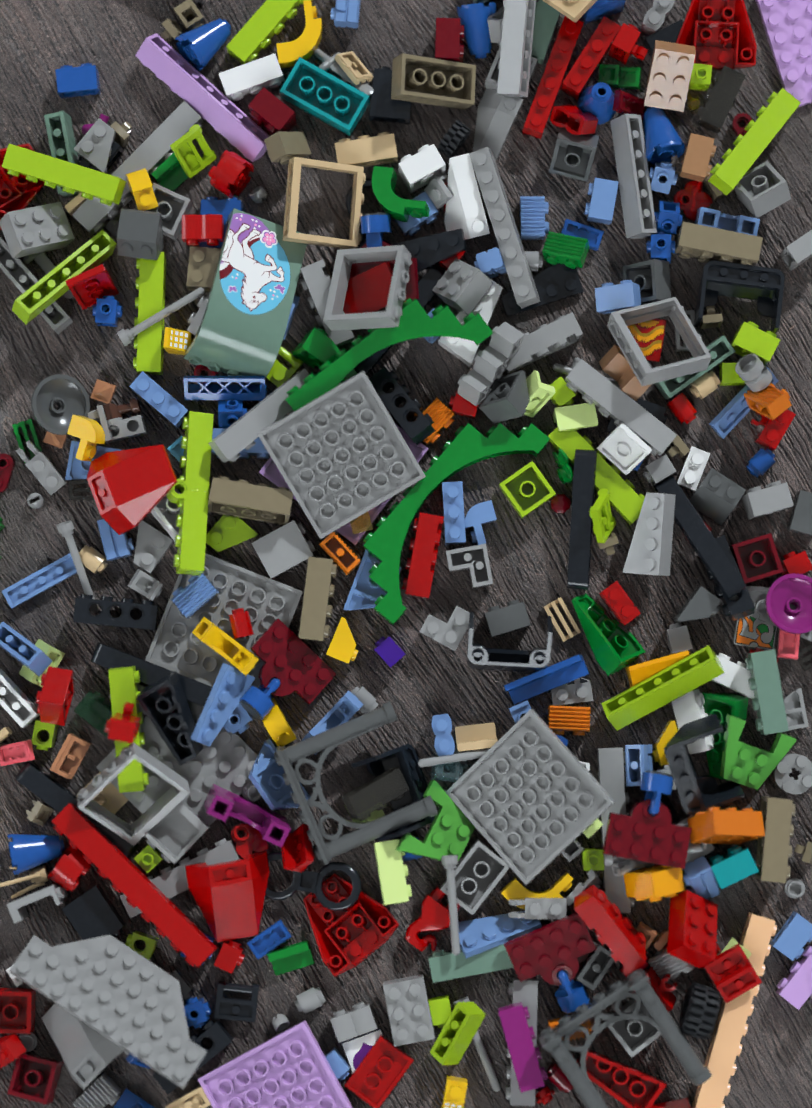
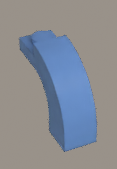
[301,691,364,755]

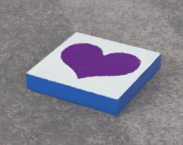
[342,1028,384,1073]

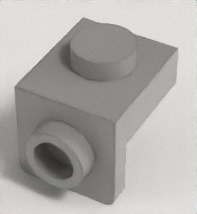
[424,175,453,209]
[127,569,163,601]

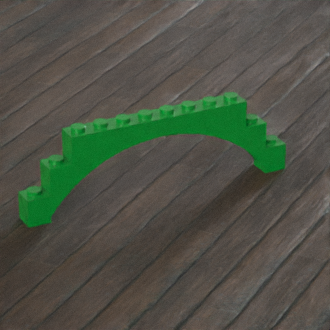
[285,298,493,411]
[363,423,550,626]

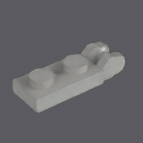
[16,440,67,495]
[508,898,566,919]

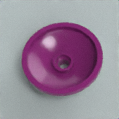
[766,573,812,634]

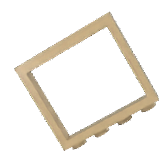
[282,157,366,249]

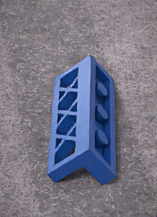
[183,376,267,401]
[504,654,590,705]

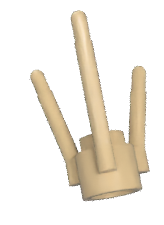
[0,865,49,899]

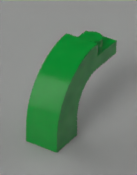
[372,166,430,223]

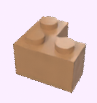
[679,133,717,182]
[599,345,652,401]

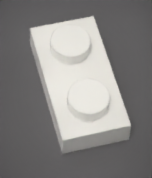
[677,446,710,492]

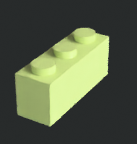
[374,839,412,906]

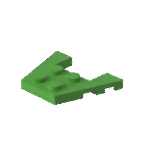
[720,714,797,790]
[396,780,475,861]

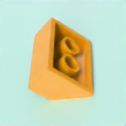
[625,650,689,687]

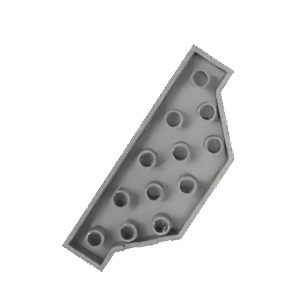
[10,935,207,1089]

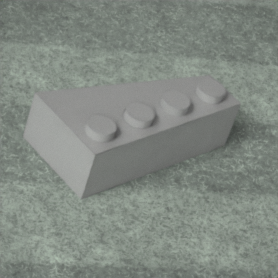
[300,259,355,347]
[505,312,583,374]
[622,492,676,576]

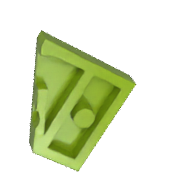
[206,515,259,553]

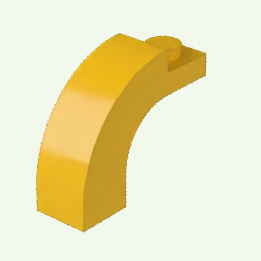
[276,0,323,69]
[192,617,259,676]
[500,871,573,910]

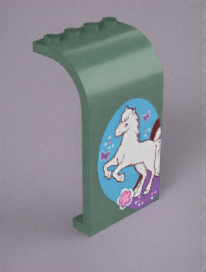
[183,208,307,385]

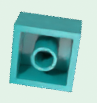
[708,844,759,889]

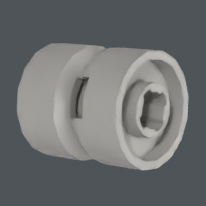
[735,353,773,392]

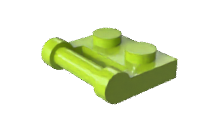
[170,124,217,178]
[266,346,304,387]
[589,488,616,543]

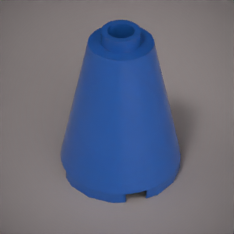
[456,2,496,59]
[175,19,231,71]
[578,82,616,125]
[643,107,686,165]
[7,834,65,875]

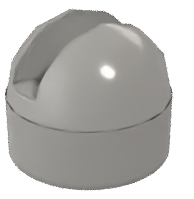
[249,186,267,204]
[27,493,44,509]
[272,1014,290,1032]

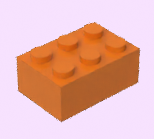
[687,807,765,845]

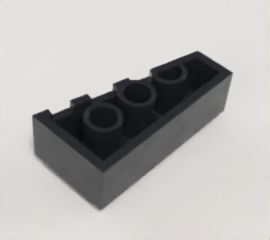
[136,671,203,766]

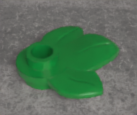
[552,449,574,484]

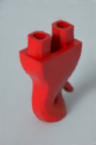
[405,886,460,951]

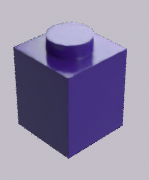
[374,636,406,668]

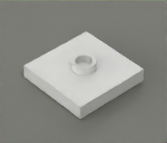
[597,422,652,475]

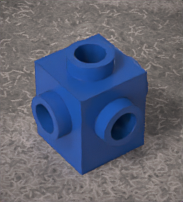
[654,201,683,234]
[647,232,675,263]
[92,296,123,327]
[218,399,247,428]
[184,997,211,1028]

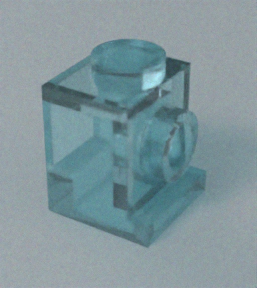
[432,756,463,782]

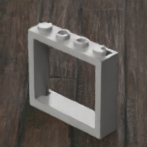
[323,245,412,331]
[607,297,712,386]
[77,742,190,846]

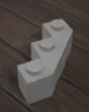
[457,322,525,406]

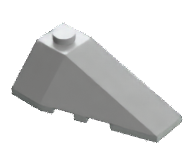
[471,88,524,169]

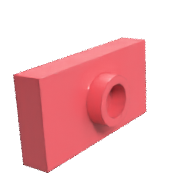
[776,628,801,660]
[0,740,35,767]

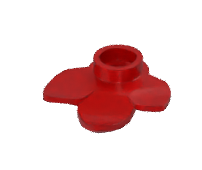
[674,180,712,220]
[231,824,268,859]

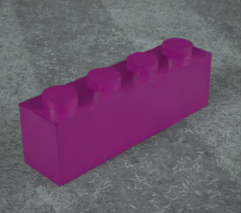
[498,1002,547,1093]

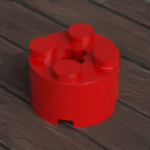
[208,150,254,198]
[47,845,92,892]

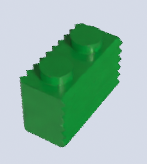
[542,231,589,269]

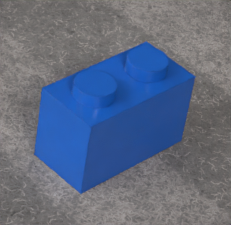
[55,63,100,98]

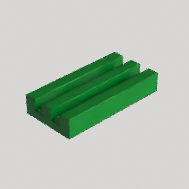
[12,419,43,463]

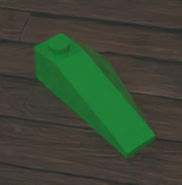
[292,327,357,383]
[571,593,646,676]
[702,692,749,781]

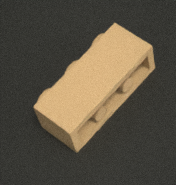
[334,132,398,167]

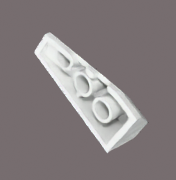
[444,153,490,239]

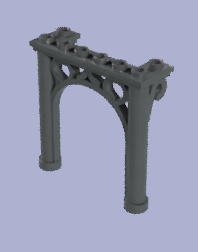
[274,701,438,865]
[538,968,712,1108]

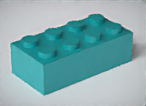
[280,57,370,136]

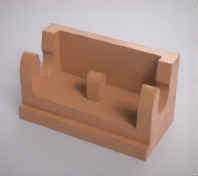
[49,733,92,780]

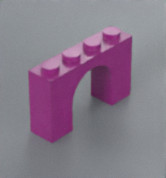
[204,784,290,847]

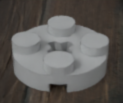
[773,753,812,795]

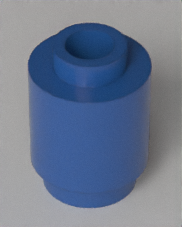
[746,448,776,478]

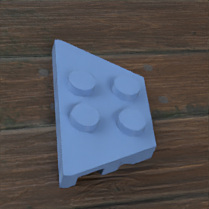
[343,550,402,611]
[248,738,310,810]

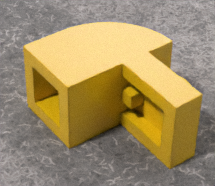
[125,168,159,211]
[67,415,105,461]
[262,698,297,747]

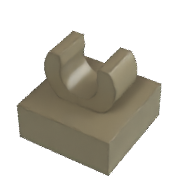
[160,19,185,43]
[110,121,132,148]
[700,306,723,329]
[666,435,690,459]
[594,531,619,556]
[26,800,54,826]
[794,841,812,864]

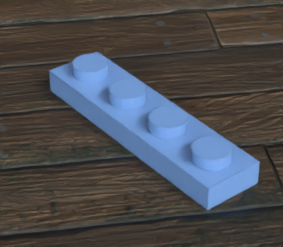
[709,367,778,439]
[2,553,77,609]

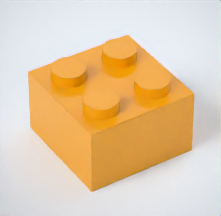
[624,865,685,902]

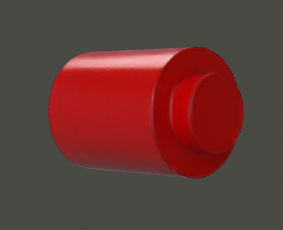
[667,392,697,424]
[228,608,254,639]

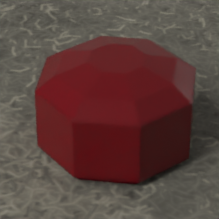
[551,494,570,513]

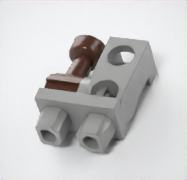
[87,397,148,443]

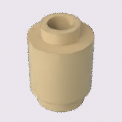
[689,370,721,399]
[79,545,108,574]

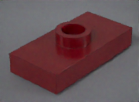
[613,90,645,120]

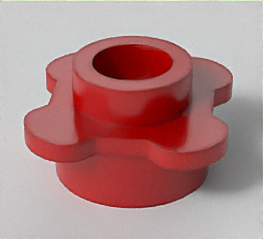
[535,1087,555,1105]

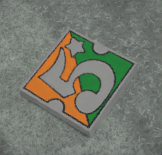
[732,616,777,650]

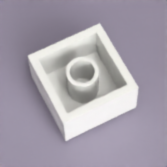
[398,144,446,194]

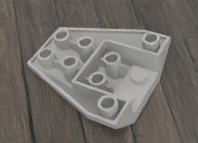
[41,1004,124,1091]

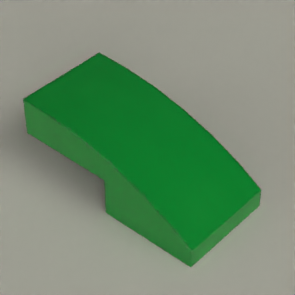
[598,64,642,89]

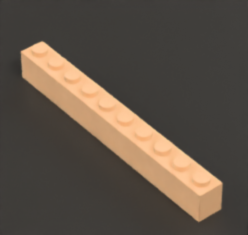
[692,912,777,1108]

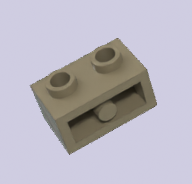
[264,132,311,165]

